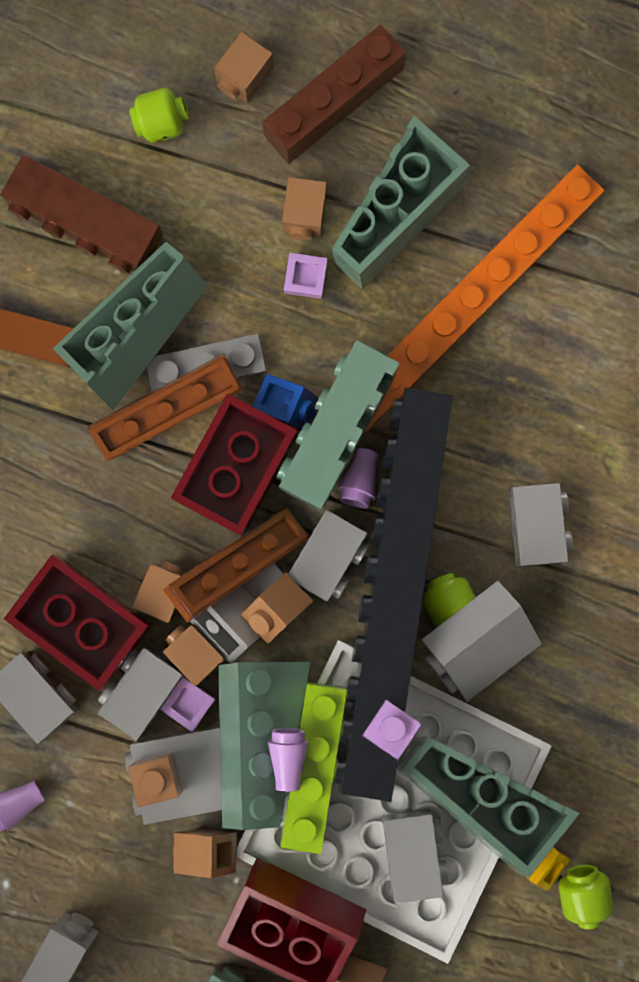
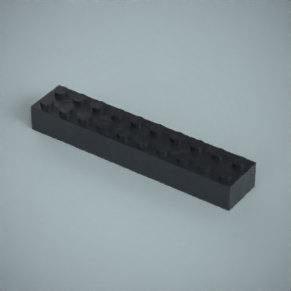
[333,387,453,802]

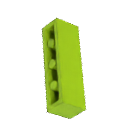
[281,682,347,854]

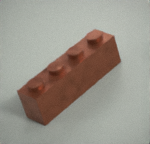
[262,24,406,164]
[0,154,163,274]

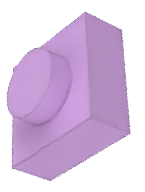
[284,253,327,299]
[160,676,216,732]
[362,700,421,760]

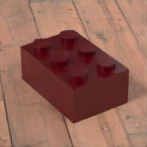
[171,393,298,537]
[4,554,153,691]
[217,857,367,982]

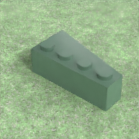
[332,116,470,289]
[53,242,208,410]
[276,340,400,512]
[218,662,311,830]
[397,737,580,878]

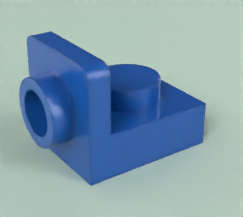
[252,373,319,431]

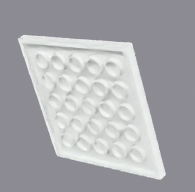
[236,640,552,964]

